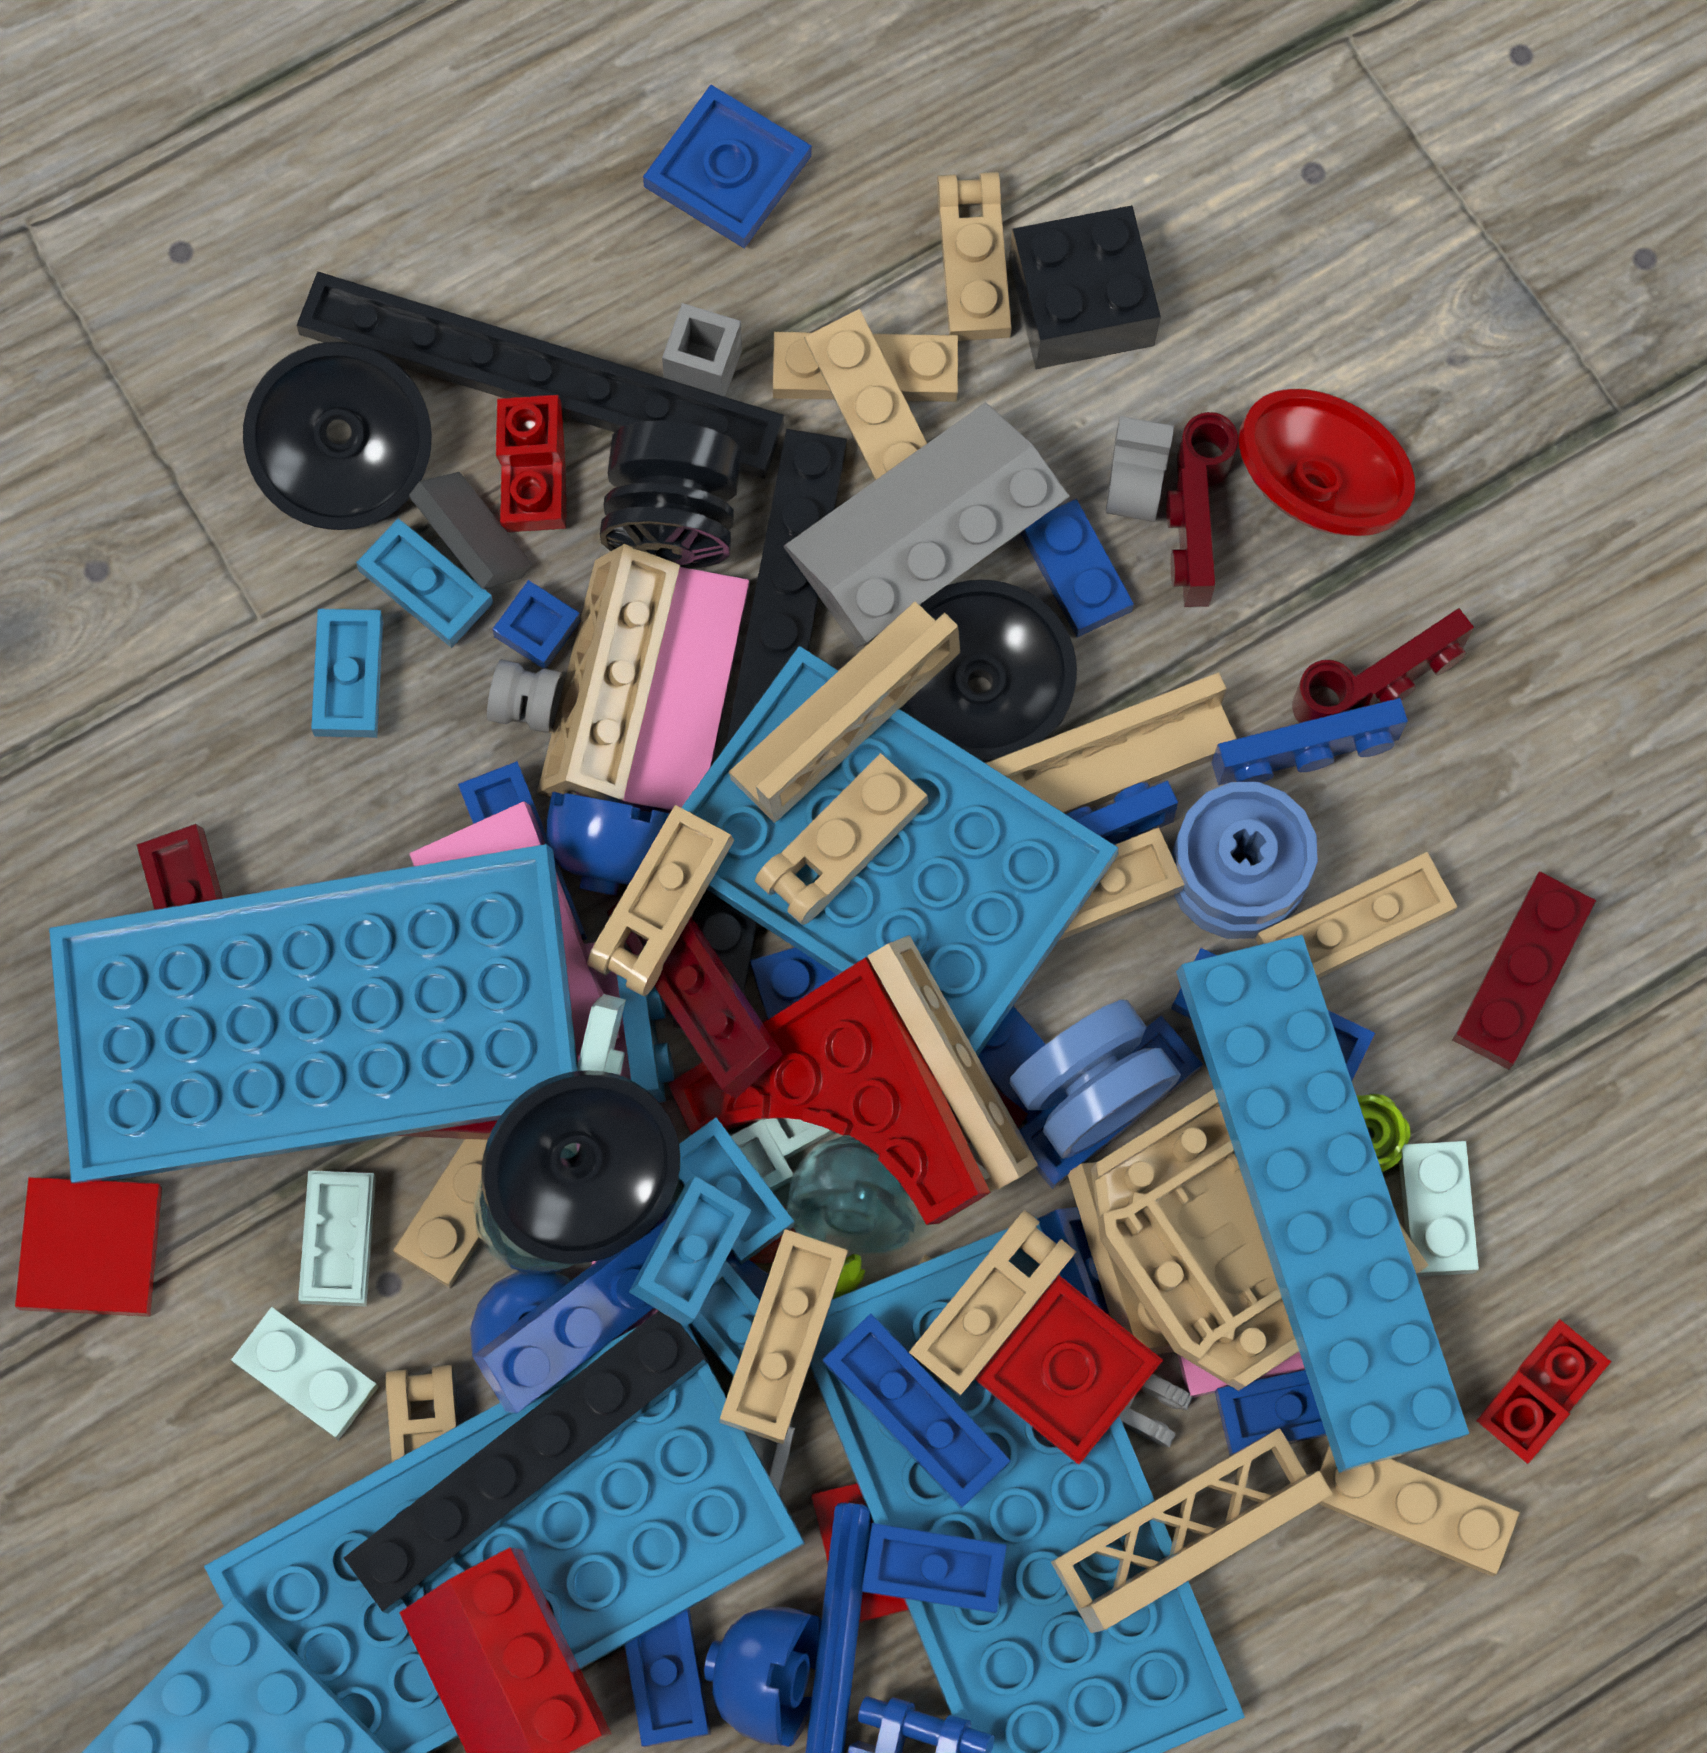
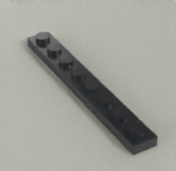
[296,271,784,479]

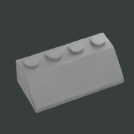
[783,402,1070,648]

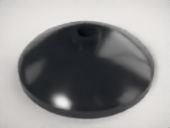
[243,342,432,530]
[899,579,1077,763]
[481,1070,680,1264]

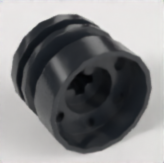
[600,420,741,568]

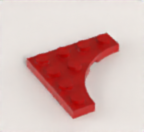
[668,957,991,1225]

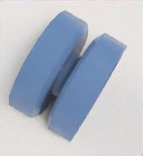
[1171,782,1318,939]
[1009,1000,1181,1159]

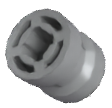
[487,659,563,733]

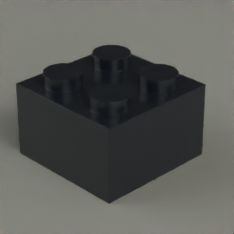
[1009,205,1161,369]

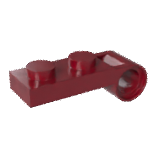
[1166,412,1238,607]
[1292,608,1474,723]

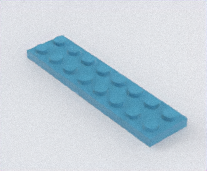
[1176,935,1469,1473]

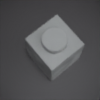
[662,303,742,397]

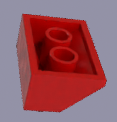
[399,1547,612,1753]

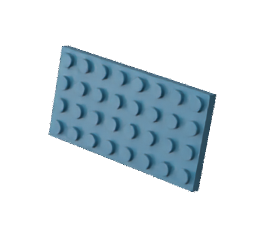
[49,844,578,1183]
[810,1217,1245,1753]
[204,1324,805,1753]

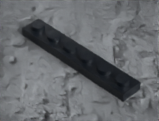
[343,1311,709,1614]

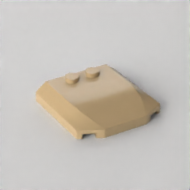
[1091,1089,1429,1391]

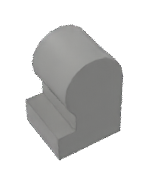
[1106,416,1174,522]

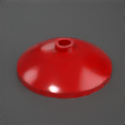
[1239,389,1415,536]

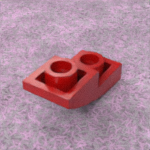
[496,395,567,532]
[1476,1318,1612,1464]

